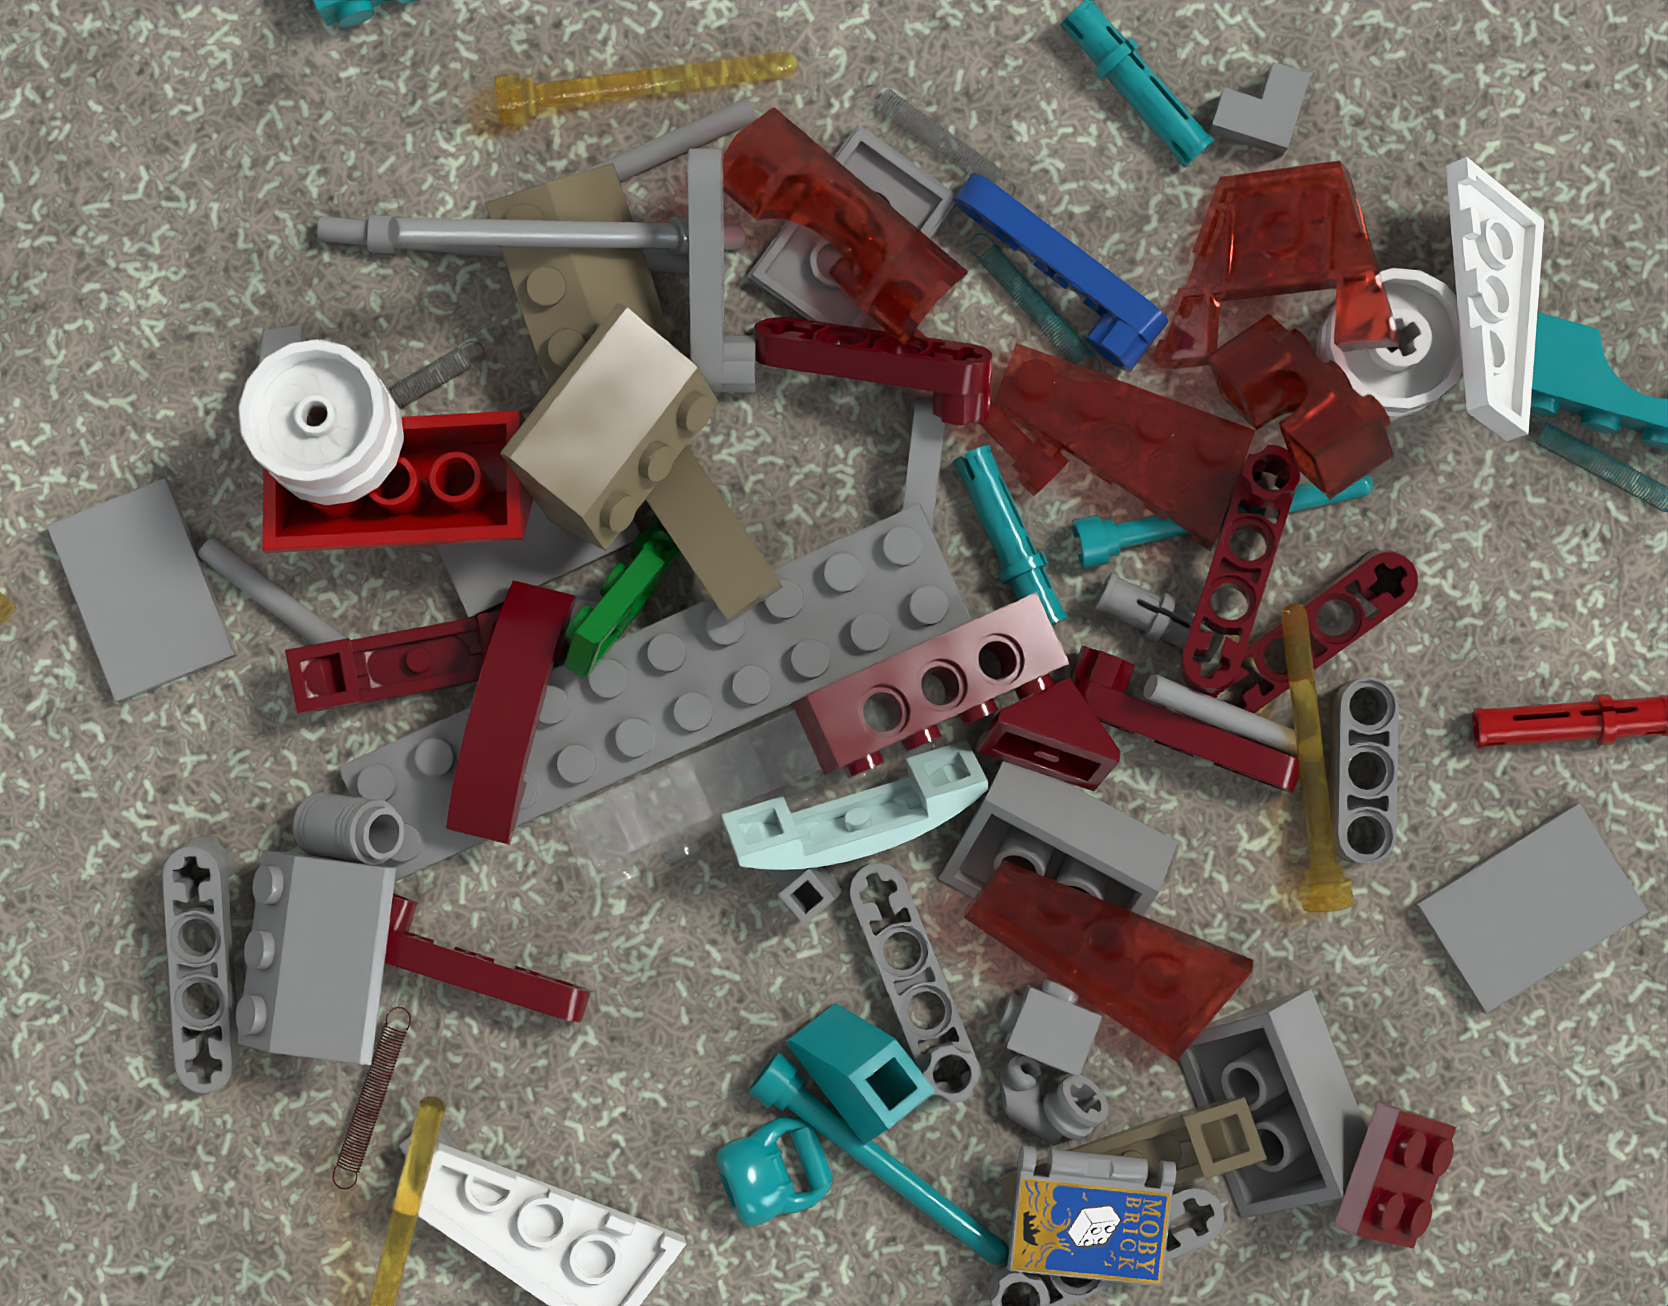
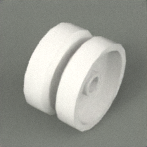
[1316,268,1463,420]
[239,339,404,505]

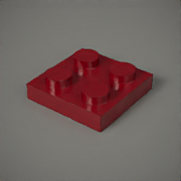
[1334,1101,1456,1249]

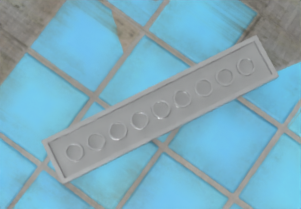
[338,503,973,882]

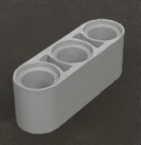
[1328,677,1399,865]

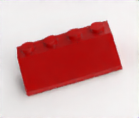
[262,410,533,553]

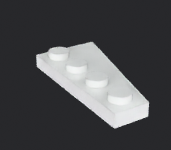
[1446,157,1544,441]
[398,1142,686,1306]

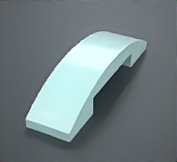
[722,740,989,870]

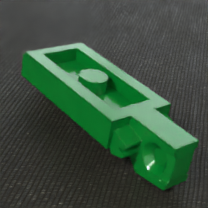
[564,521,682,678]

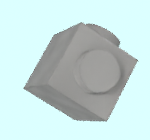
[997,978,1103,1077]

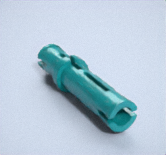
[1060,0,1215,168]
[953,445,1068,626]

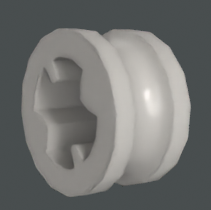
[1043,1074,1109,1140]

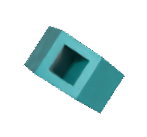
[785,1003,935,1145]

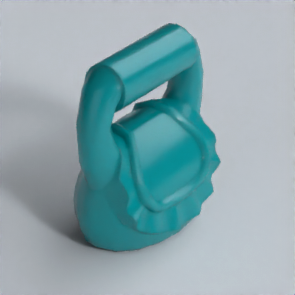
[716,1117,834,1227]

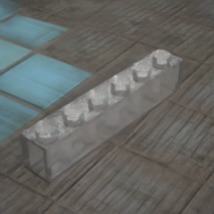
[556,682,943,891]

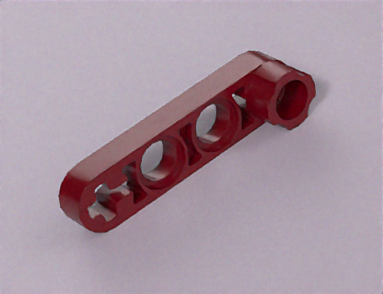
[754,317,993,425]
[1180,444,1301,695]
[1205,548,1418,713]
[1070,646,1304,793]
[384,893,591,1022]

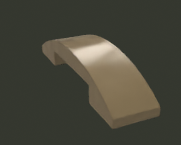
[999,1095,1267,1218]

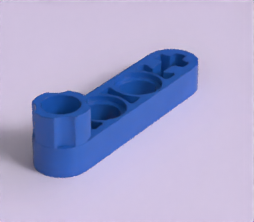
[953,173,1168,373]

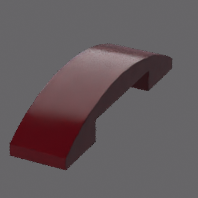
[446,580,576,845]
[285,610,501,714]

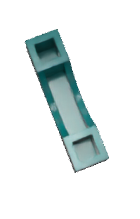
[1530,312,1668,451]

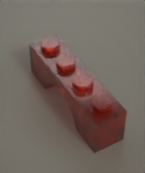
[723,107,968,345]

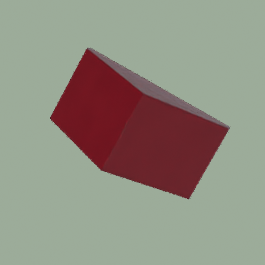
[975,677,1121,791]

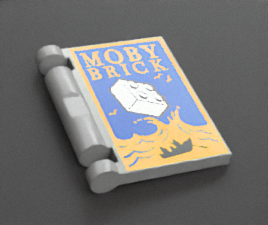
[1007,1146,1176,1286]

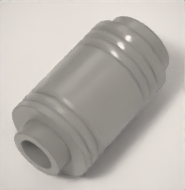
[293,792,405,865]

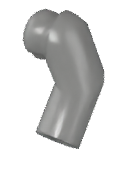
[998,1054,1062,1146]

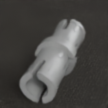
[1093,572,1224,663]

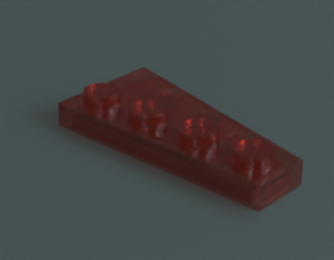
[993,343,1256,551]
[964,860,1254,1061]

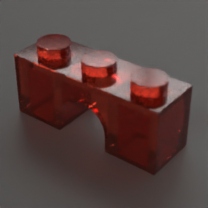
[1207,314,1394,500]

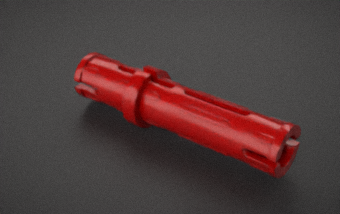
[1472,694,1668,749]

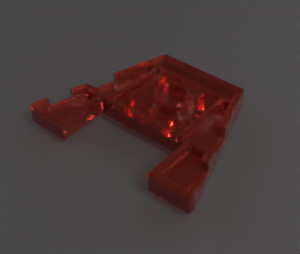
[1154,160,1400,369]

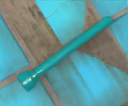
[1072,472,1373,569]
[747,1052,1009,1265]

